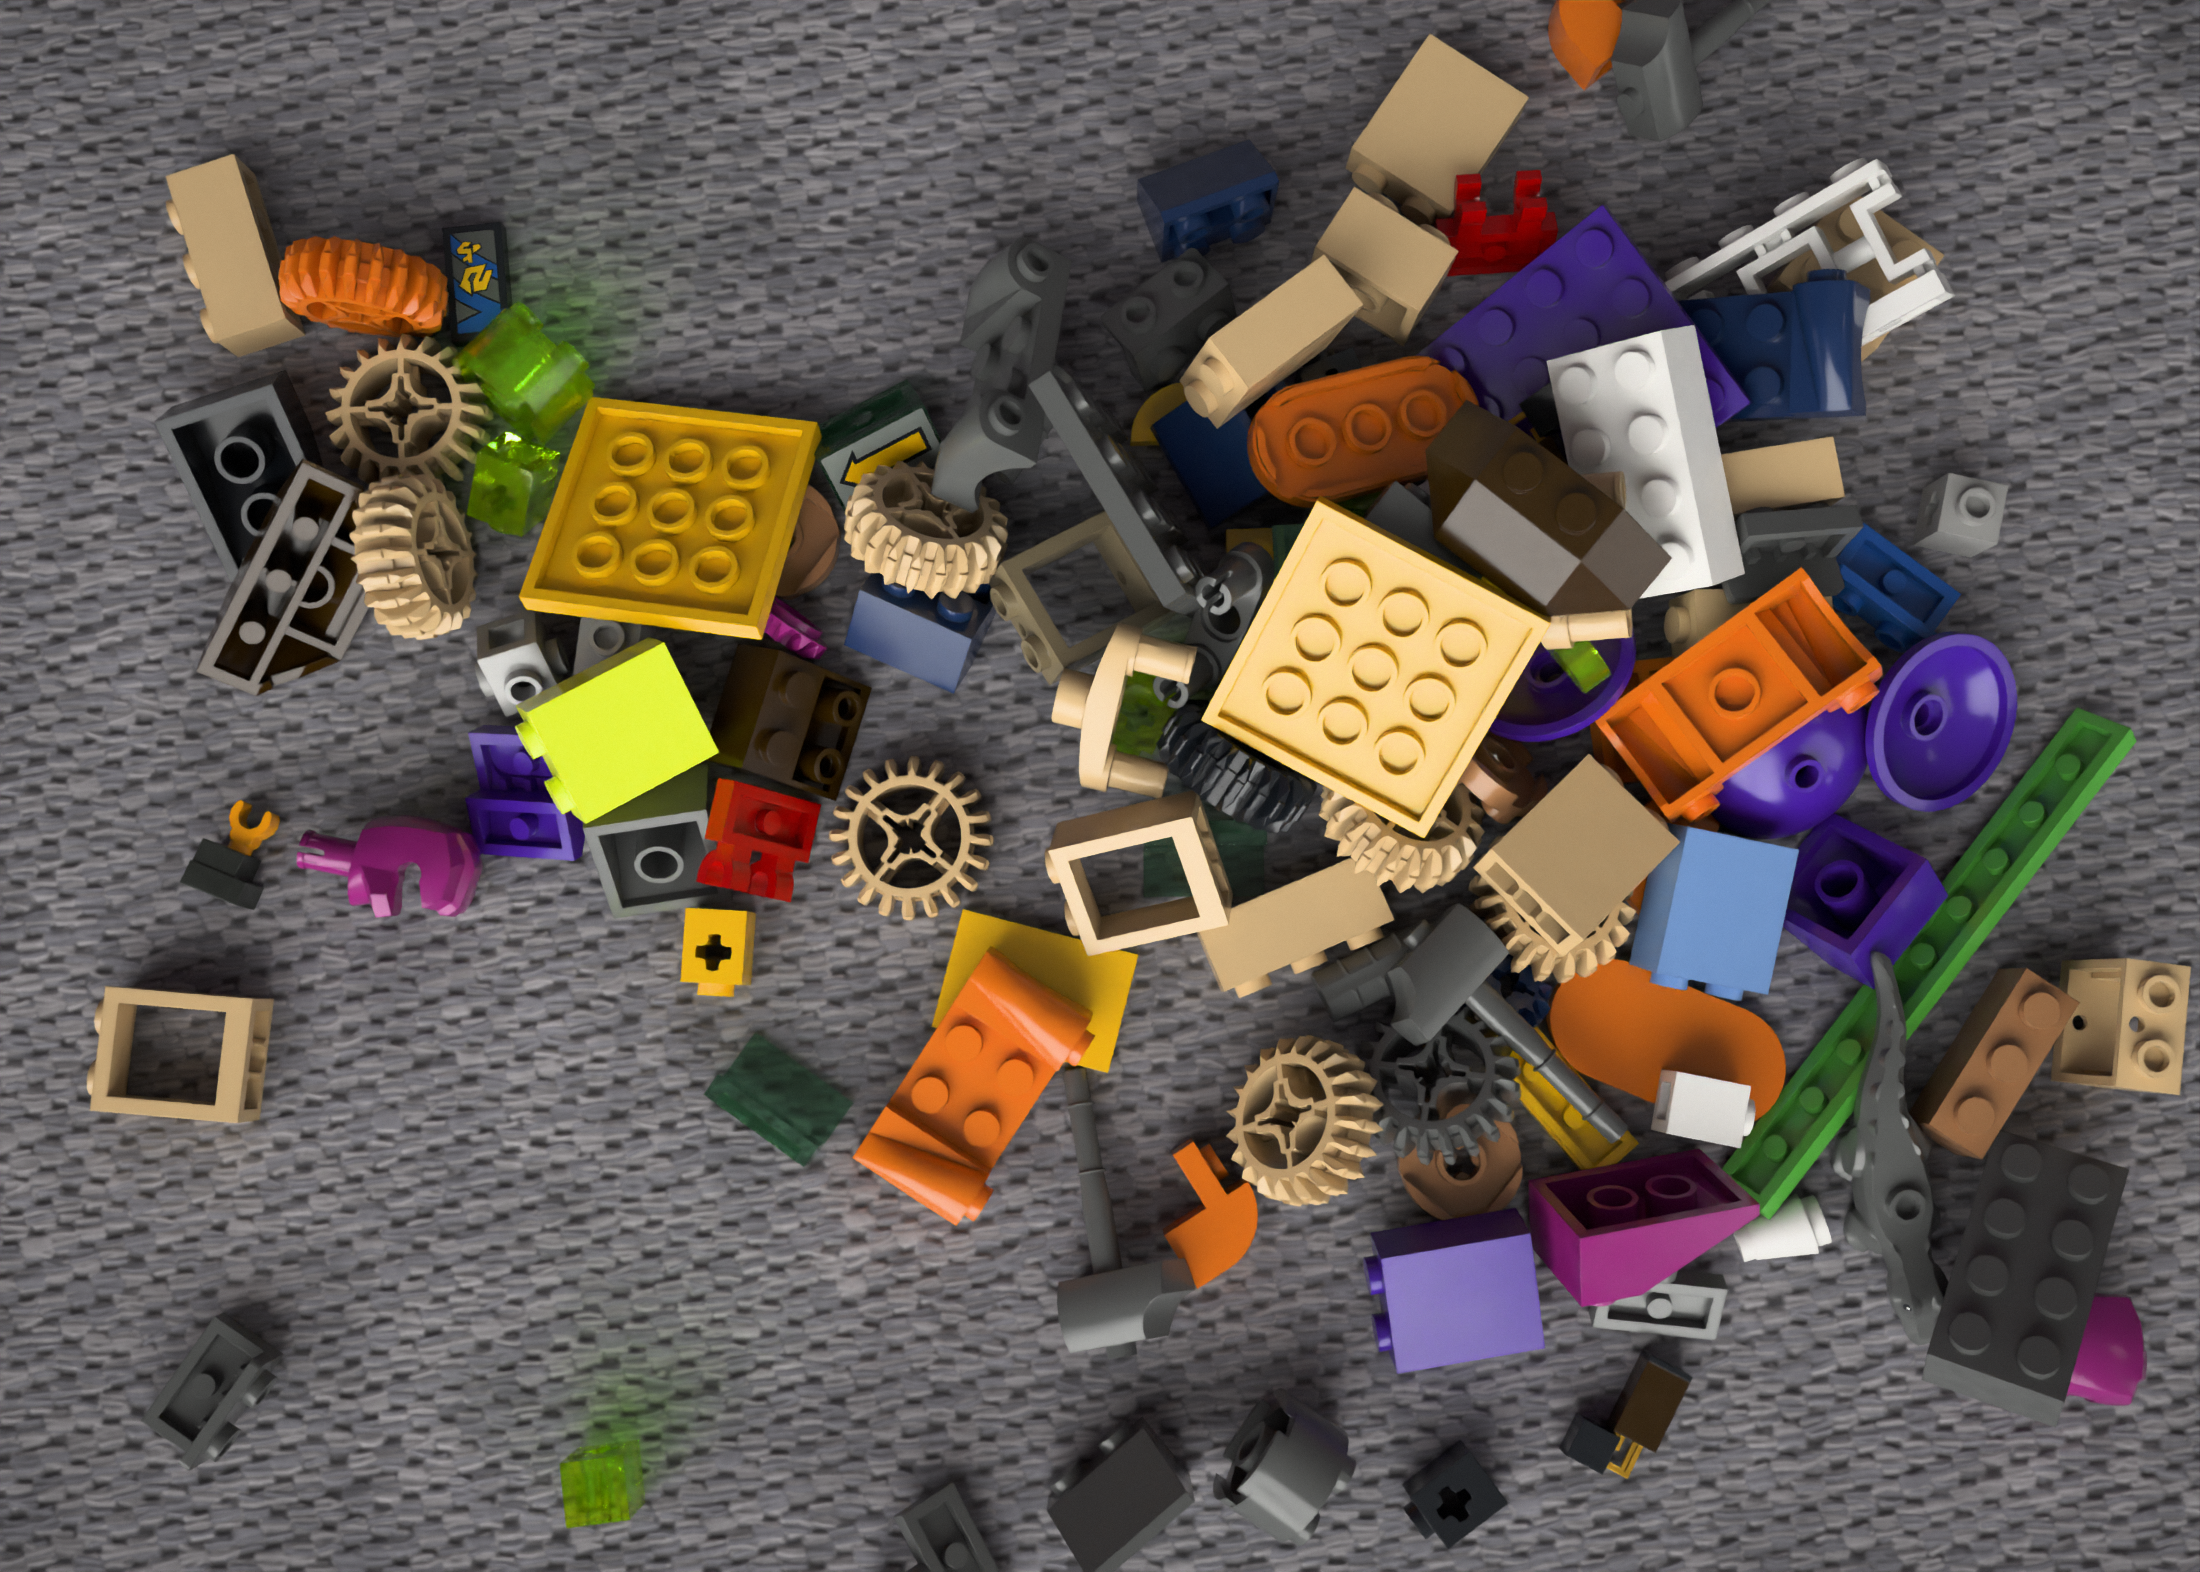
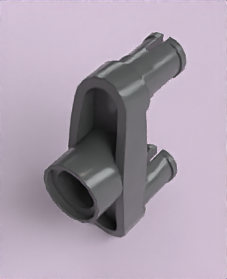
[1153,542,1276,709]

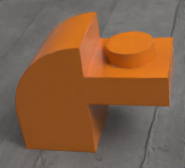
[1548,0,1625,91]
[1162,1138,1258,1289]

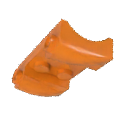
[1595,567,1883,825]
[852,946,1095,1226]

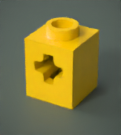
[680,908,756,997]

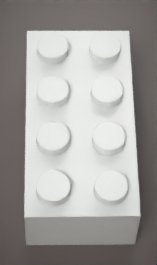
[1547,325,1745,599]

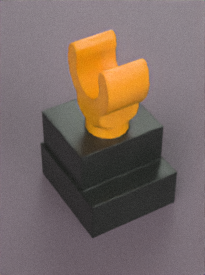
[180,800,280,910]

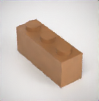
[1909,968,2080,1159]

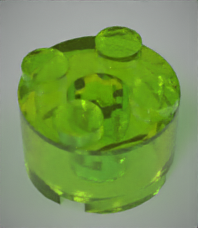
[452,301,595,447]

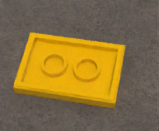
[931,909,1138,1073]

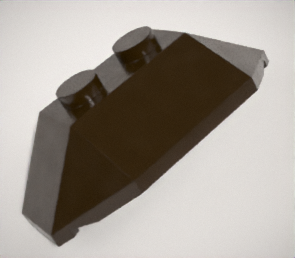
[1425,400,1672,617]
[196,458,369,696]

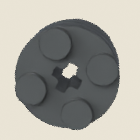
[1213,1388,1356,1546]

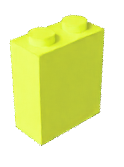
[515,637,719,824]

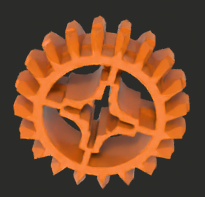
[278,236,449,338]

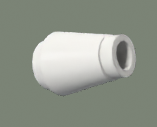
[1733,1194,1832,1262]

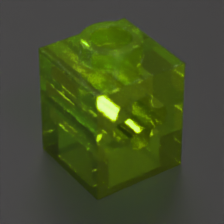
[467,431,561,537]
[1113,671,1177,759]
[559,1440,646,1528]

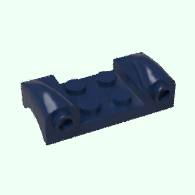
[1677,269,1871,422]

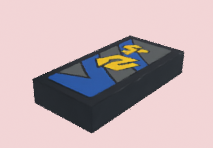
[442,222,515,348]

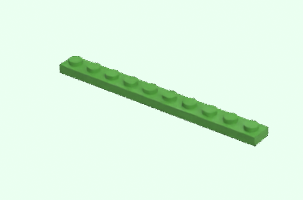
[1722,707,2136,1220]

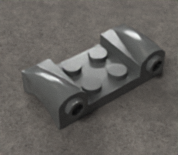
[930,237,1072,513]

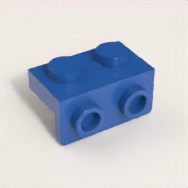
[1832,522,1961,652]

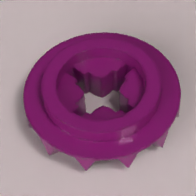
[764,596,828,659]

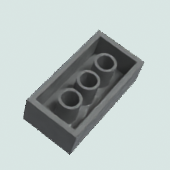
[1922,1130,2129,1428]

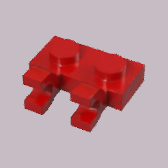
[1435,170,1558,276]
[696,778,821,902]

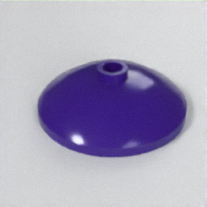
[1488,630,1636,742]
[1865,631,2017,812]
[1711,706,1868,839]

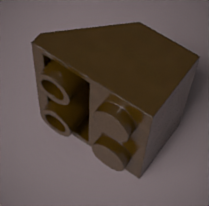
[706,644,872,801]

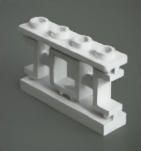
[1665,158,1955,347]

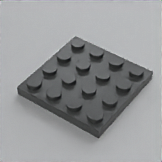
[1029,371,1211,619]

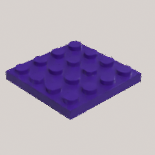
[1416,204,1753,443]

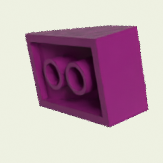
[1528,1149,1760,1307]

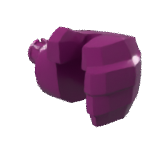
[297,815,483,917]
[2067,1293,2147,1406]

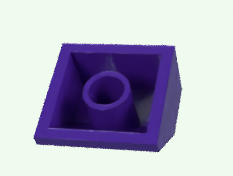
[1783,813,1949,990]

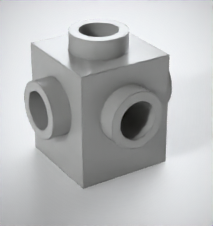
[475,610,570,717]

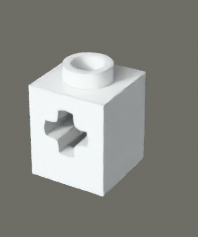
[1651,1069,1756,1148]

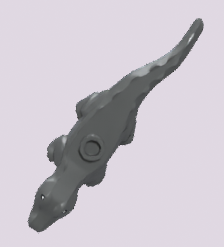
[1830,951,1949,1346]

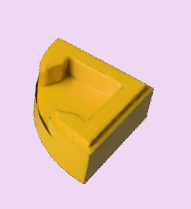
[1130,382,1187,446]

